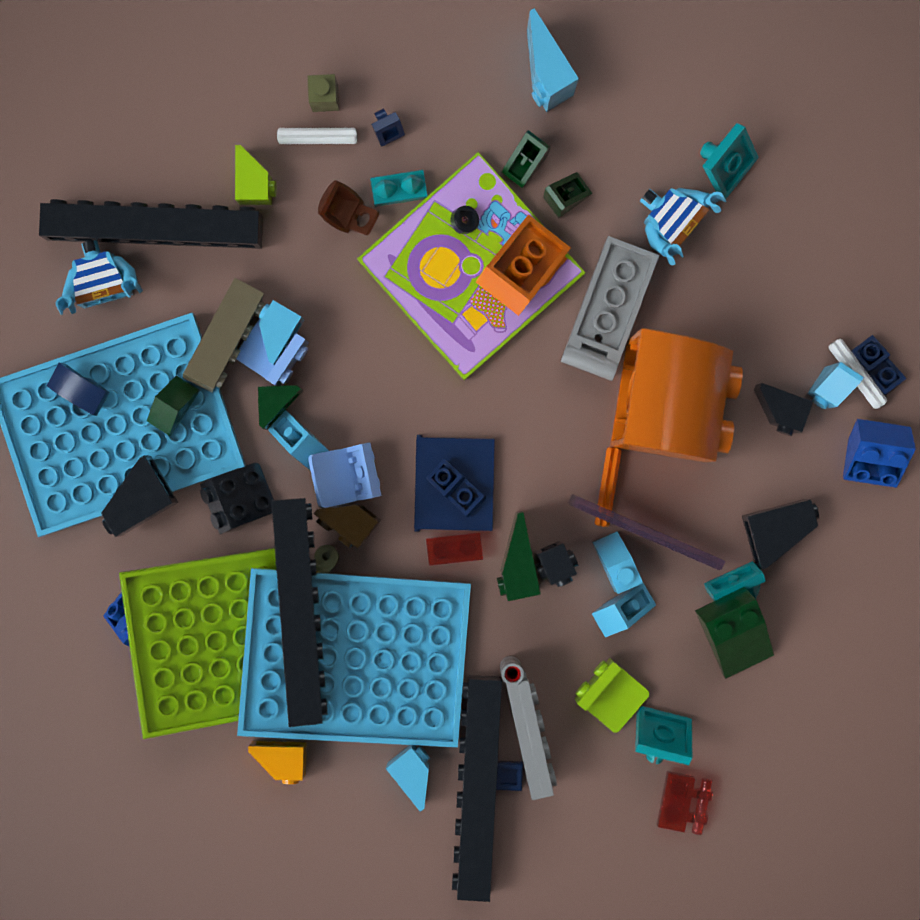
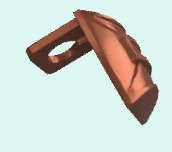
[318,180,379,236]

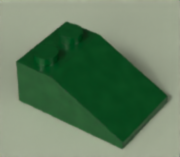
[497,511,541,602]
[695,587,774,679]

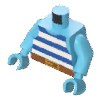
[640,188,727,265]
[55,240,143,315]

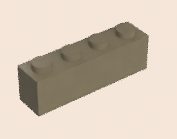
[183,278,266,393]

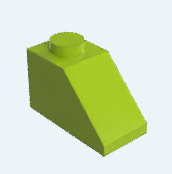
[235,145,277,205]

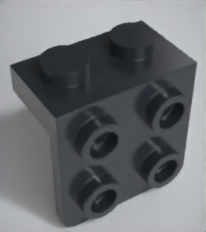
[200,462,274,534]

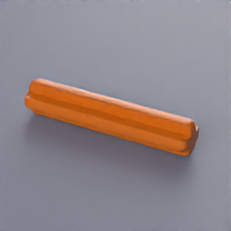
[595,447,622,527]

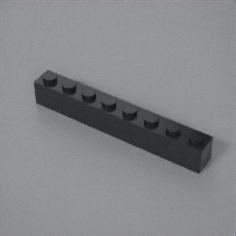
[39,199,263,249]
[271,498,328,727]
[452,675,502,902]

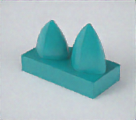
[370,170,428,207]
[704,561,766,601]

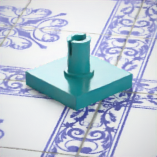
[700,123,759,199]
[635,706,693,765]

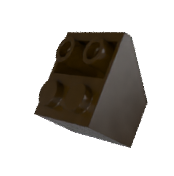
[314,504,381,549]

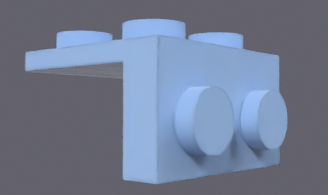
[237,318,309,386]
[308,442,382,508]

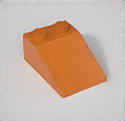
[476,214,571,316]

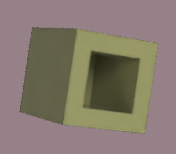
[307,74,339,112]

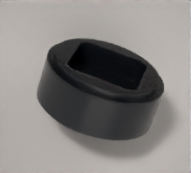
[450,205,479,234]

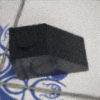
[754,383,813,436]

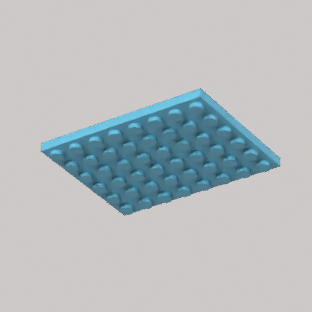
[0,313,246,537]
[237,568,471,748]

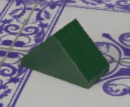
[501,130,550,188]
[543,172,593,219]
[147,375,200,436]
[258,385,303,430]

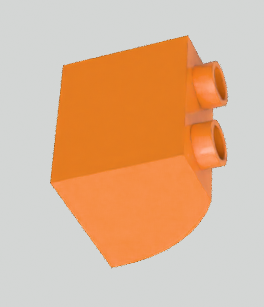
[610,328,743,462]

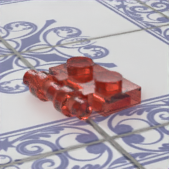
[656,771,713,835]

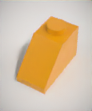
[248,741,307,785]

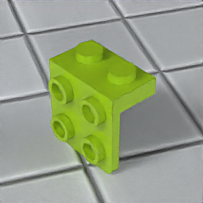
[574,657,649,733]

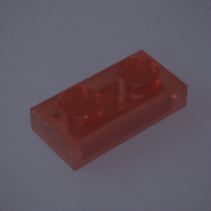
[426,532,483,566]

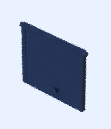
[414,435,495,532]

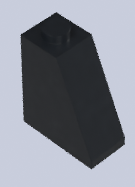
[101,455,179,537]
[742,499,819,569]

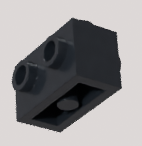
[535,541,579,587]

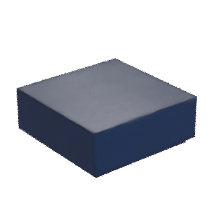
[496,761,523,791]

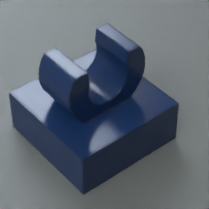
[371,108,405,147]

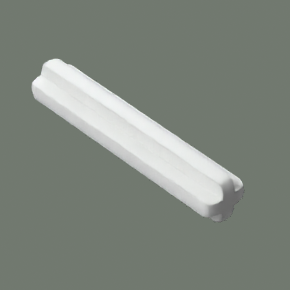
[277,128,357,144]
[829,339,887,409]

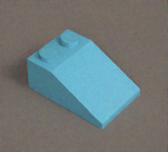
[527,8,579,112]

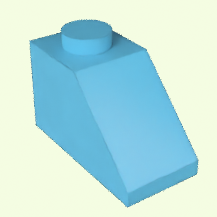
[259,300,305,365]
[807,362,864,409]
[268,410,329,471]
[592,531,643,594]
[592,583,656,637]
[386,745,430,812]

